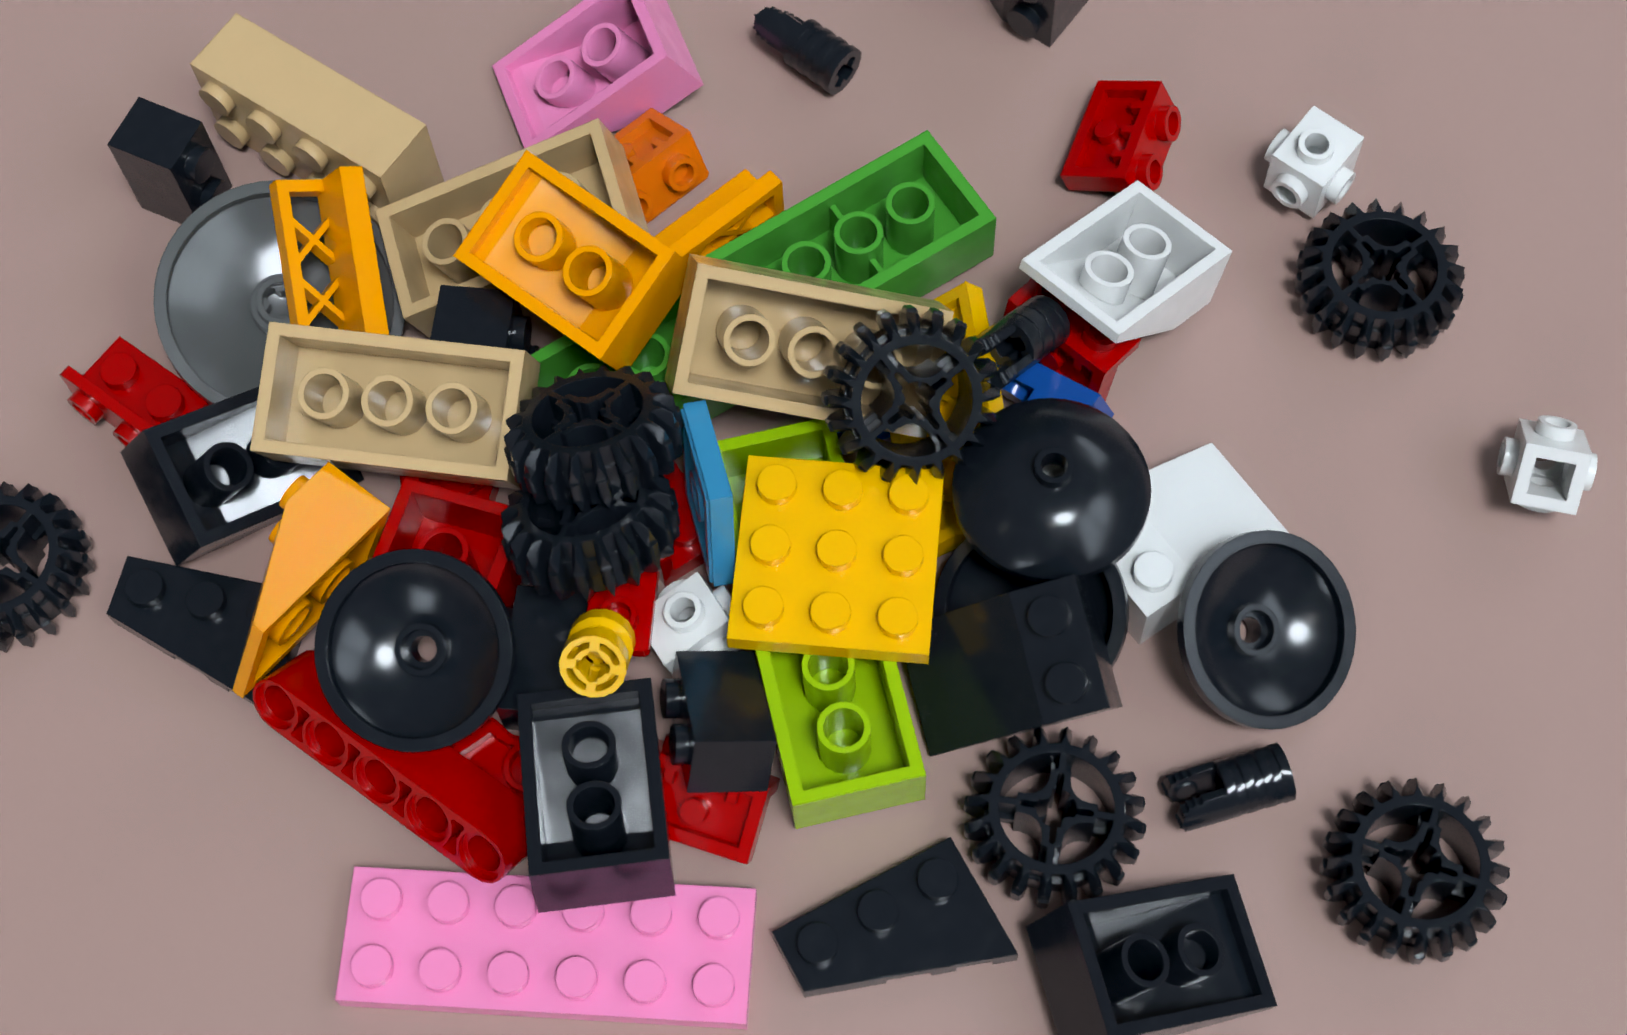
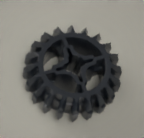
[1294,198,1465,363]
[821,305,1001,485]
[504,365,684,513]
[501,475,681,602]
[0,481,95,653]
[964,727,1146,909]
[1319,778,1510,964]

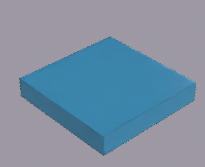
[680,400,735,587]

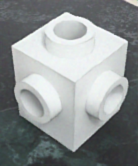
[1263,106,1364,218]
[1496,415,1598,515]
[651,571,740,674]

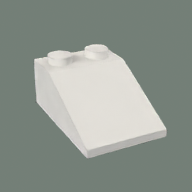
[1019,180,1232,344]
[1116,442,1289,645]

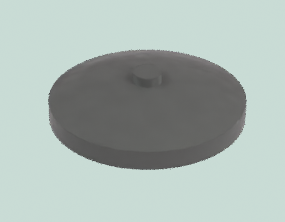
[153,180,405,405]

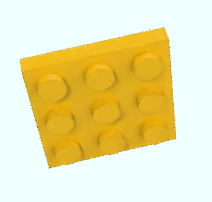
[727,455,944,664]

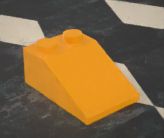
[453,150,687,370]
[232,462,390,699]

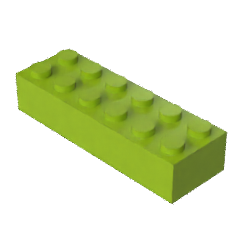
[717,419,926,829]

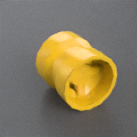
[559,609,636,698]

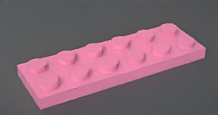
[335,866,757,1030]

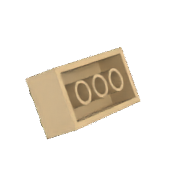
[190,13,444,228]
[375,118,650,338]
[664,253,954,438]
[250,321,541,490]

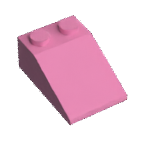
[492,0,704,148]

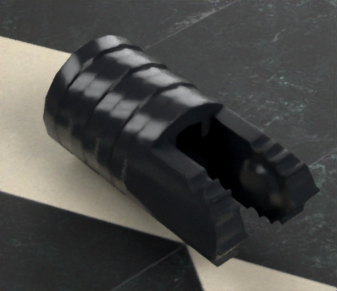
[753,7,861,95]
[977,295,1070,390]
[1160,742,1296,832]

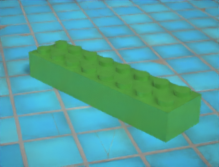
[531,130,996,430]

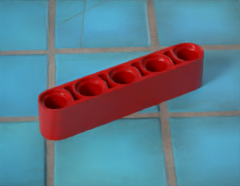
[253,650,527,883]

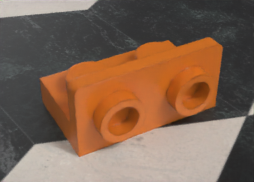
[614,107,709,223]

